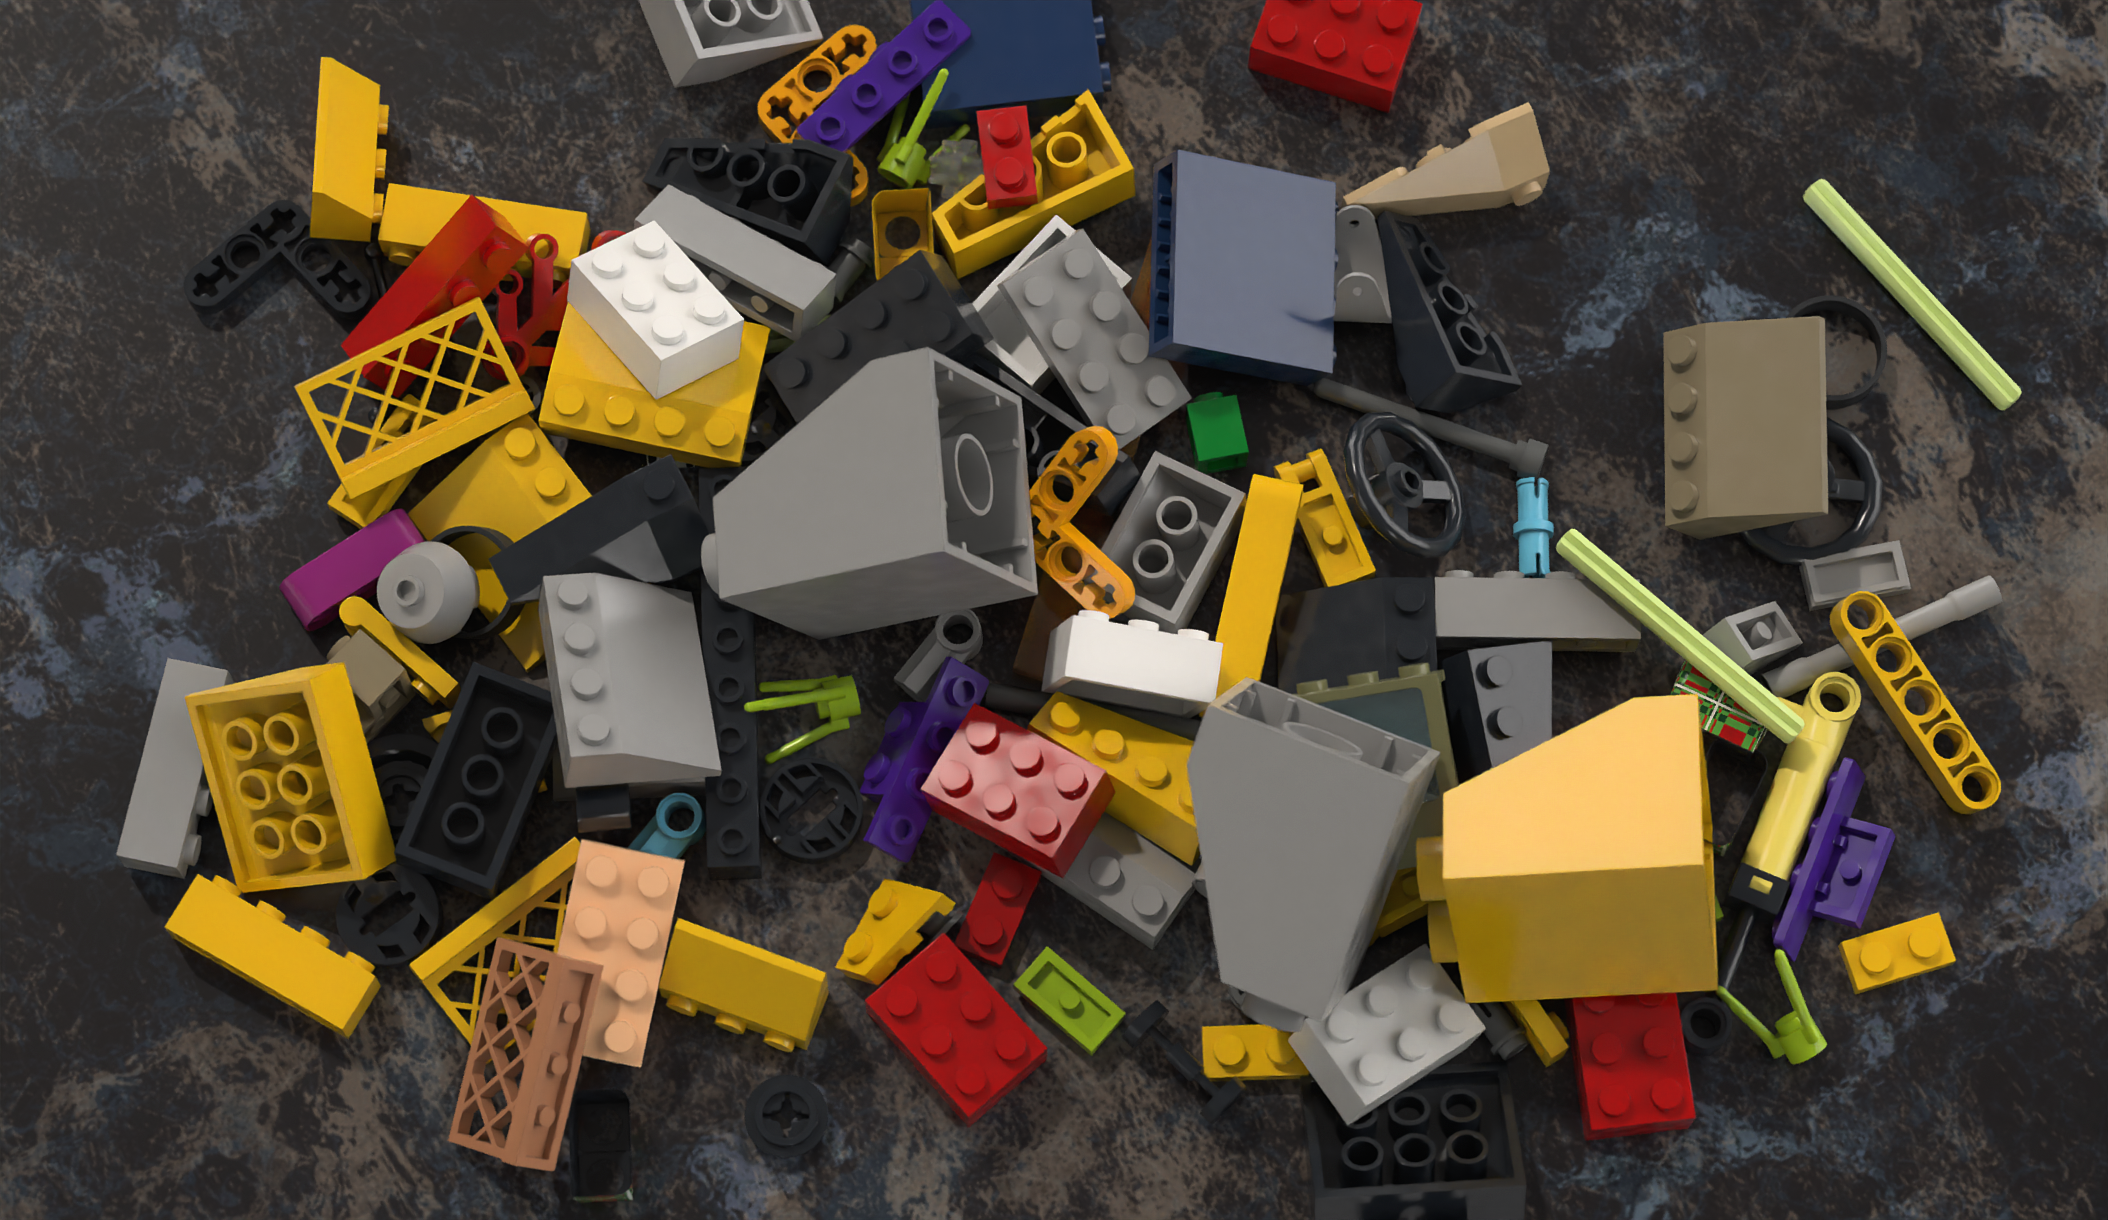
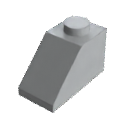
[1702,601,1803,675]

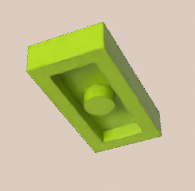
[1013,946,1126,1056]

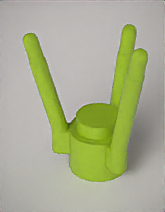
[877,69,970,189]
[744,675,861,764]
[1715,950,1827,1064]

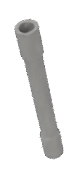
[1760,575,2002,698]

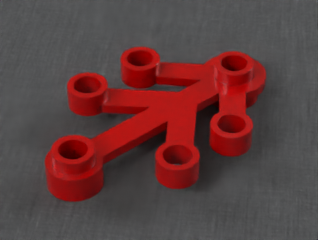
[481,230,627,381]

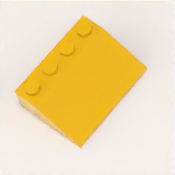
[538,302,771,468]
[407,413,651,673]
[184,662,396,893]

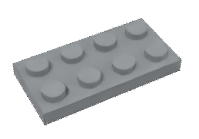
[997,228,1192,449]

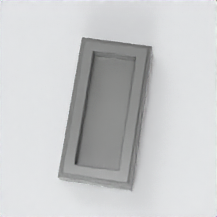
[1799,540,1911,611]

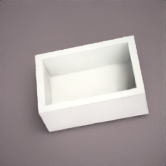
[972,214,1132,395]
[567,221,744,400]
[1042,610,1223,718]
[1287,944,1486,1125]

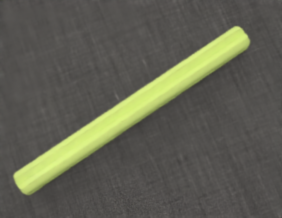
[1803,179,2022,411]
[1556,529,1805,744]

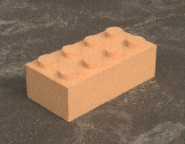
[557,839,685,1068]

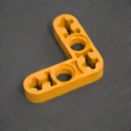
[758,25,877,207]
[1029,426,1135,619]

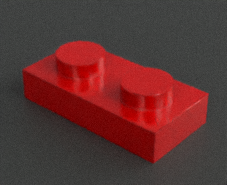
[976,105,1038,210]
[954,852,1041,969]

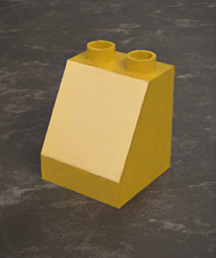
[1416,694,1718,1003]

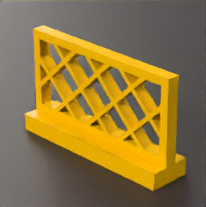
[294,297,535,499]
[409,837,581,1065]

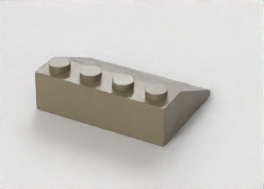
[1663,316,1828,540]

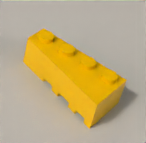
[932,89,1135,280]

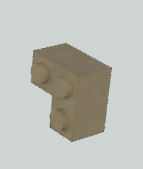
[327,629,416,743]

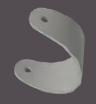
[1333,205,1392,323]

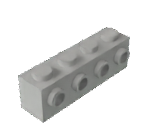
[634,184,837,342]
[1433,570,1641,652]
[116,658,235,879]

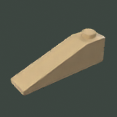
[1341,102,1550,221]

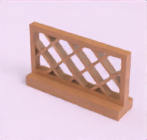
[448,937,604,1172]

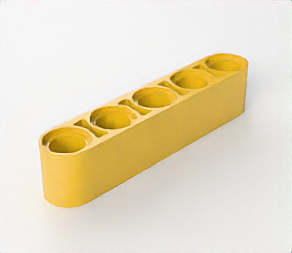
[1199,474,1304,717]
[1830,591,2001,814]

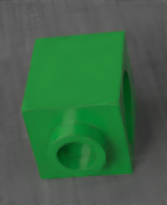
[1185,392,1249,474]

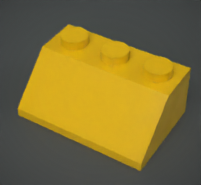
[310,57,389,242]
[659,918,829,1052]

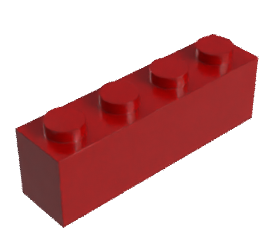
[341,194,529,398]

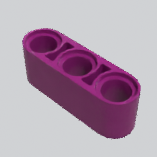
[279,508,426,631]

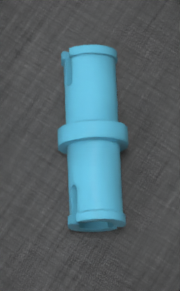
[1513,477,1554,578]

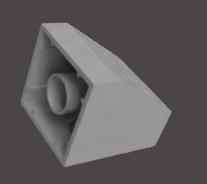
[701,347,1038,640]
[1187,677,1441,1032]

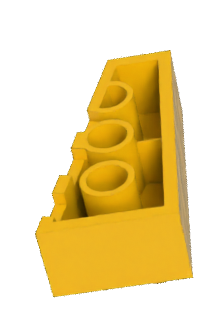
[1027,691,1201,866]

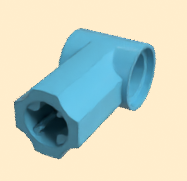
[628,793,706,859]

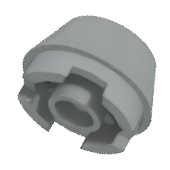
[377,541,480,644]

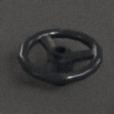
[1343,412,1466,559]
[1738,417,1883,566]

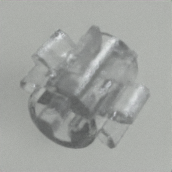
[928,140,984,199]

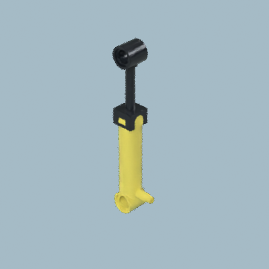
[1680,672,1861,1058]

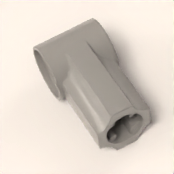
[894,609,983,702]

